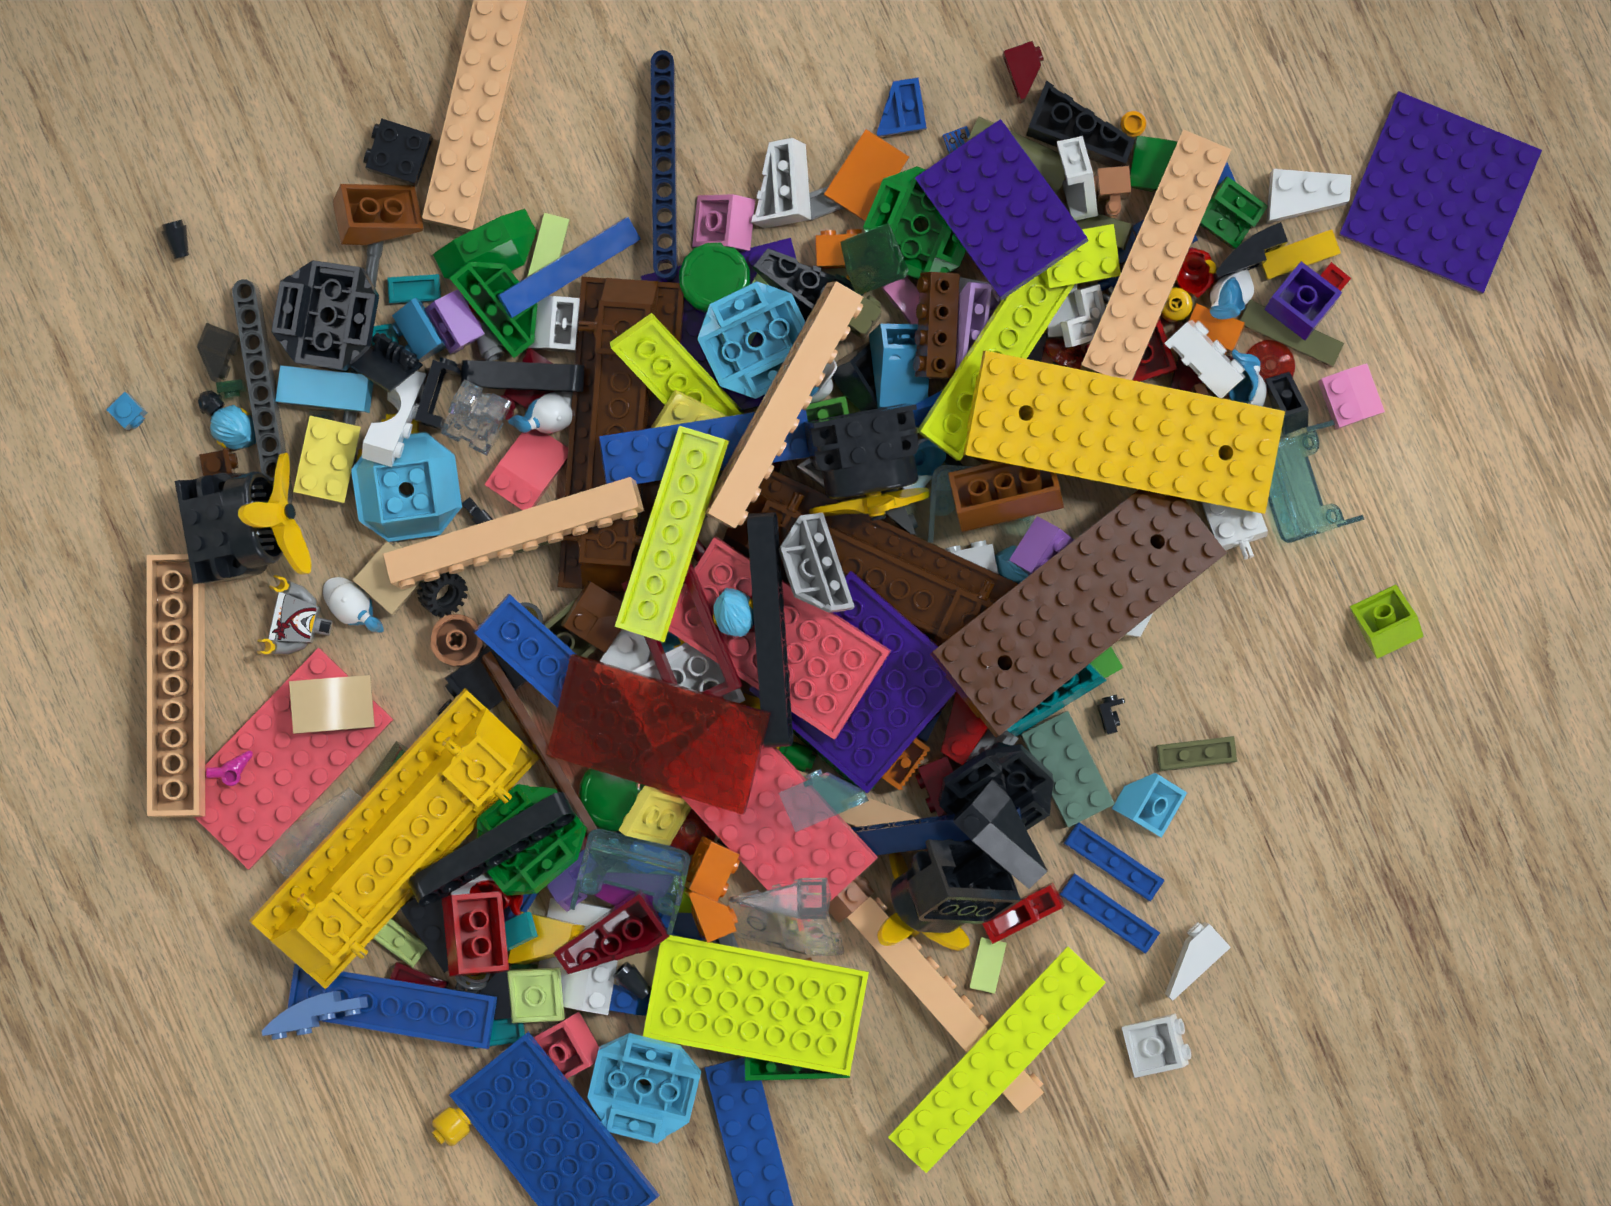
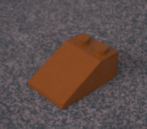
[333,184,424,245]

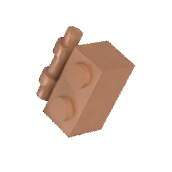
[1093,166,1131,219]
[825,875,875,923]

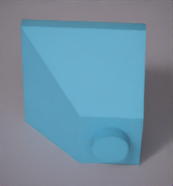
[1112,773,1187,838]

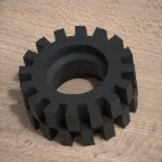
[417,572,468,618]

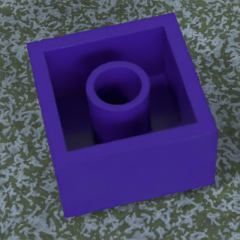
[1264,261,1342,341]

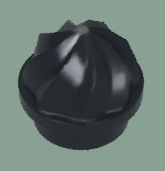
[198,390,225,417]

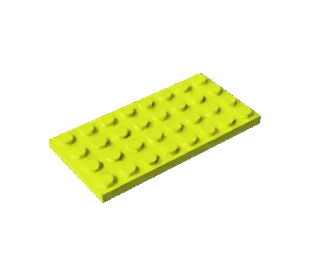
[643,934,869,1076]

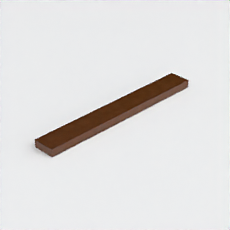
[480,651,598,837]

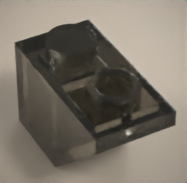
[197,323,240,384]

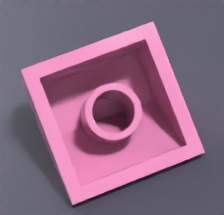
[692,194,755,251]
[1318,363,1385,430]

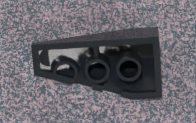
[832,342,878,411]

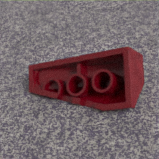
[553,889,670,974]

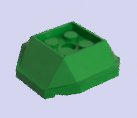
[863,166,966,280]
[477,784,587,896]

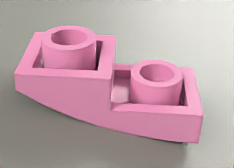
[881,273,919,324]

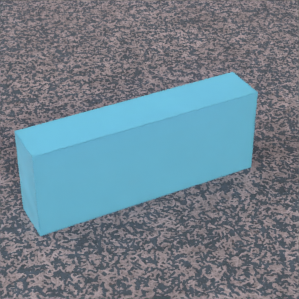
[276,365,374,413]

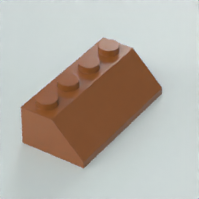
[948,462,1064,532]

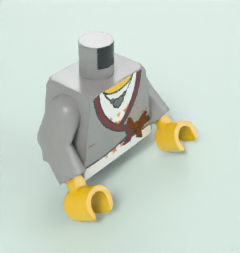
[257,575,333,655]

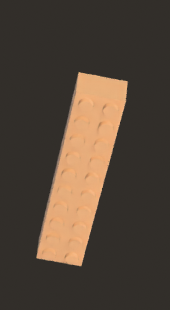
[422,0,530,232]
[1080,129,1232,380]
[705,281,863,528]
[147,554,205,818]

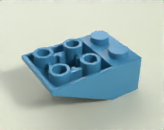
[869,324,929,408]

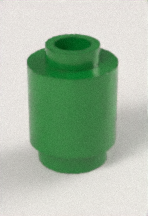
[779,742,816,773]

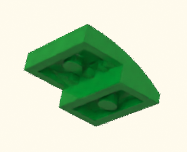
[1130,136,1178,192]
[1200,177,1268,249]

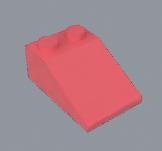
[484,429,568,510]
[533,1012,599,1079]

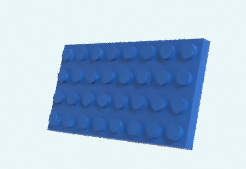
[449,1031,660,1206]

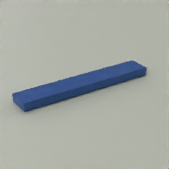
[497,217,641,318]

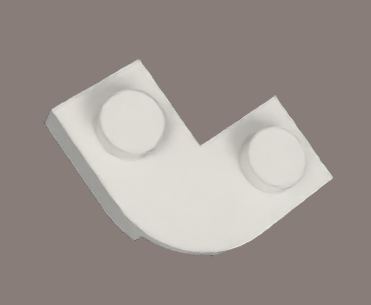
[1060,284,1105,347]

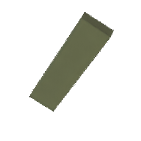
[1240,300,1344,367]

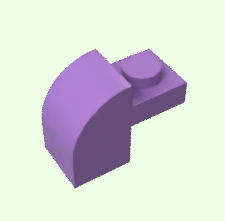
[547,849,599,912]

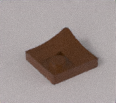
[561,581,623,653]

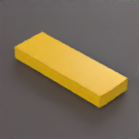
[1262,229,1341,280]

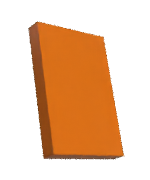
[824,129,909,221]

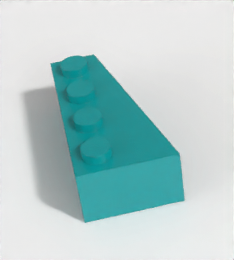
[1007,663,1107,736]

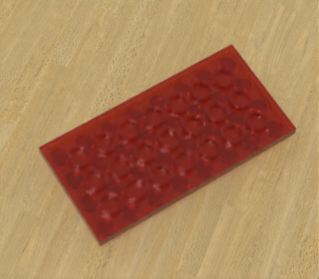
[546,654,771,815]

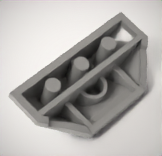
[778,513,855,613]

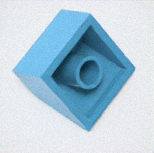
[392,298,446,362]

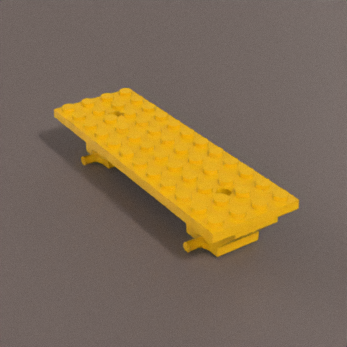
[963,351,1285,514]
[249,688,539,989]

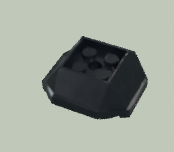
[271,260,379,371]
[938,742,1054,830]

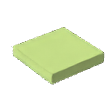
[507,968,565,1023]

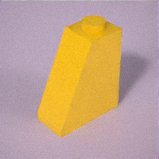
[508,912,585,965]

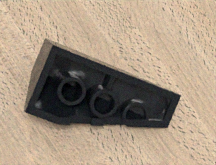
[753,248,865,322]
[953,779,1048,889]

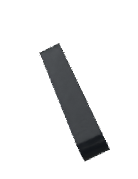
[408,792,576,906]

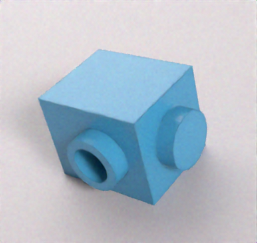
[106,392,148,431]

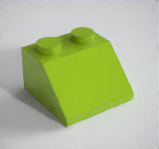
[1350,585,1424,659]

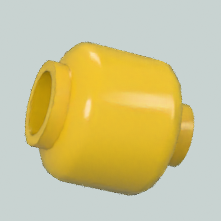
[1161,287,1193,323]
[431,1107,471,1146]

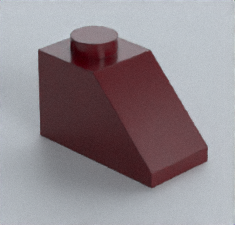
[1002,41,1044,103]

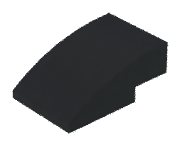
[1214,222,1288,282]

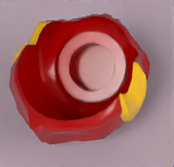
[1175,247,1217,298]

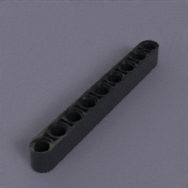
[747,512,793,747]

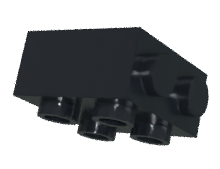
[363,118,433,187]

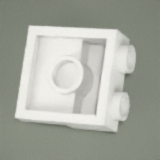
[1122,1013,1191,1078]

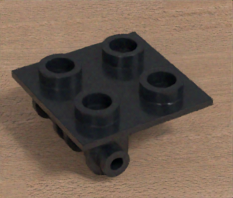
[350,333,423,393]

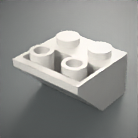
[527,296,580,353]

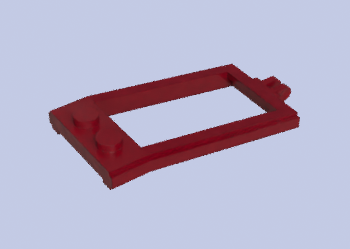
[621,562,742,720]

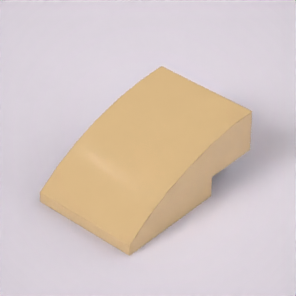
[289,675,375,734]

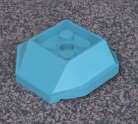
[697,281,805,399]
[351,432,462,542]
[587,1033,701,1144]

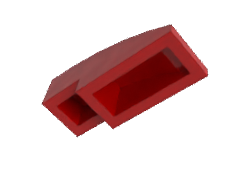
[982,883,1065,944]

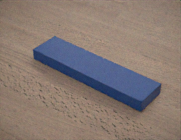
[1064,822,1165,902]
[1059,873,1160,954]

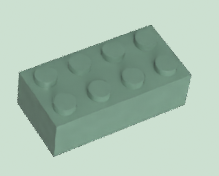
[1020,711,1115,828]

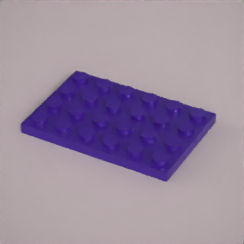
[915,119,1089,300]

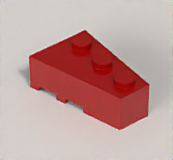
[940,691,988,766]

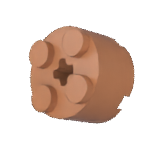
[430,614,485,667]

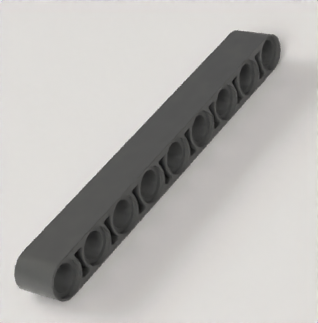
[232,279,293,504]

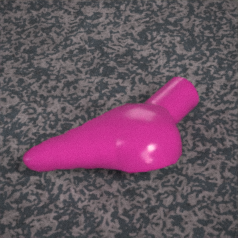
[206,751,253,786]

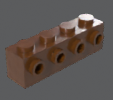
[913,272,960,379]

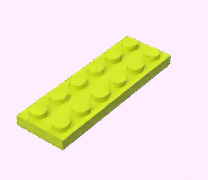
[610,313,744,416]

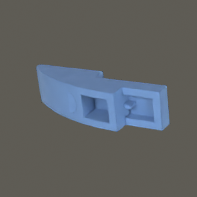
[262,991,368,1040]

